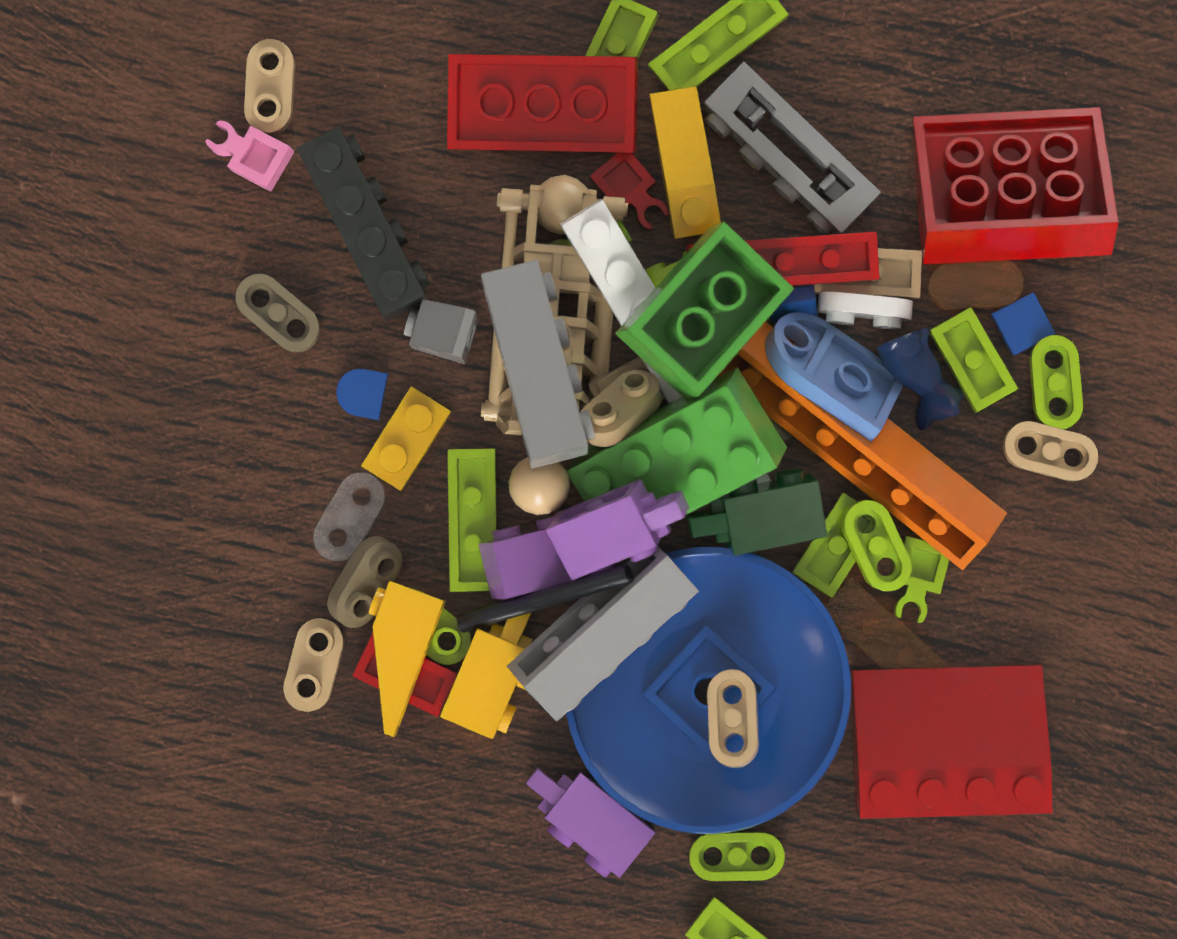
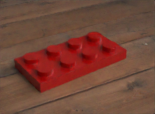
[447,54,638,153]

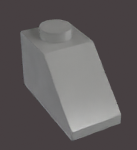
[404,299,479,364]

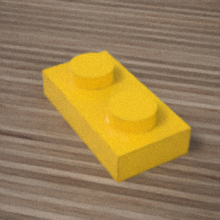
[361,386,452,492]

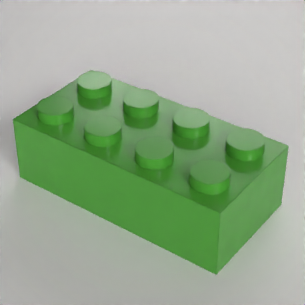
[566,367,787,514]

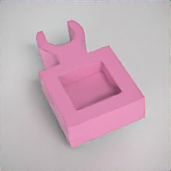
[205,120,294,192]

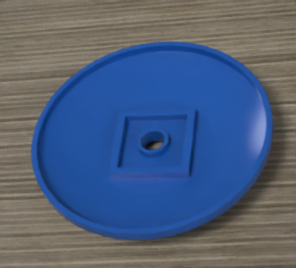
[566,547,851,834]

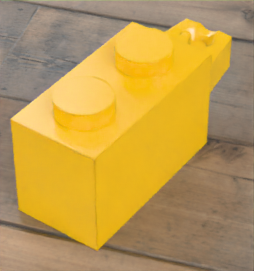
[440,612,533,739]

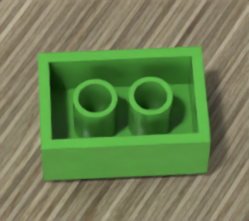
[615,222,794,399]

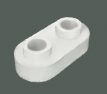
[817,292,913,330]

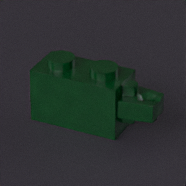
[686,469,828,556]

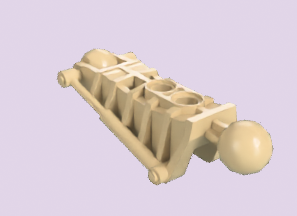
[481,175,628,515]

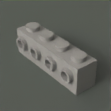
[481,260,595,469]
[507,545,699,721]

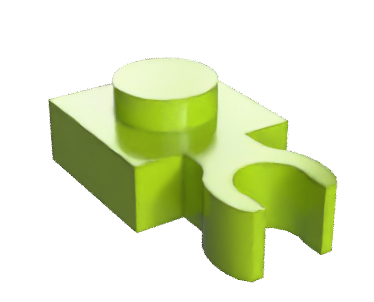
[894,536,949,623]

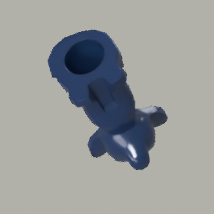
[876,327,964,430]

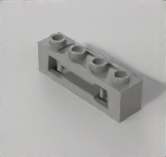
[703,62,881,235]

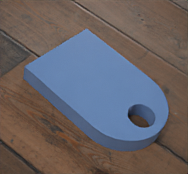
[765,312,903,442]

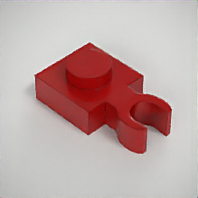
[590,153,669,232]

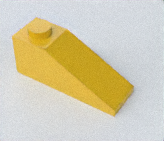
[649,86,721,239]
[369,581,446,737]

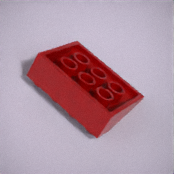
[912,107,1119,265]
[852,665,1053,819]

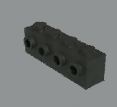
[296,126,430,322]

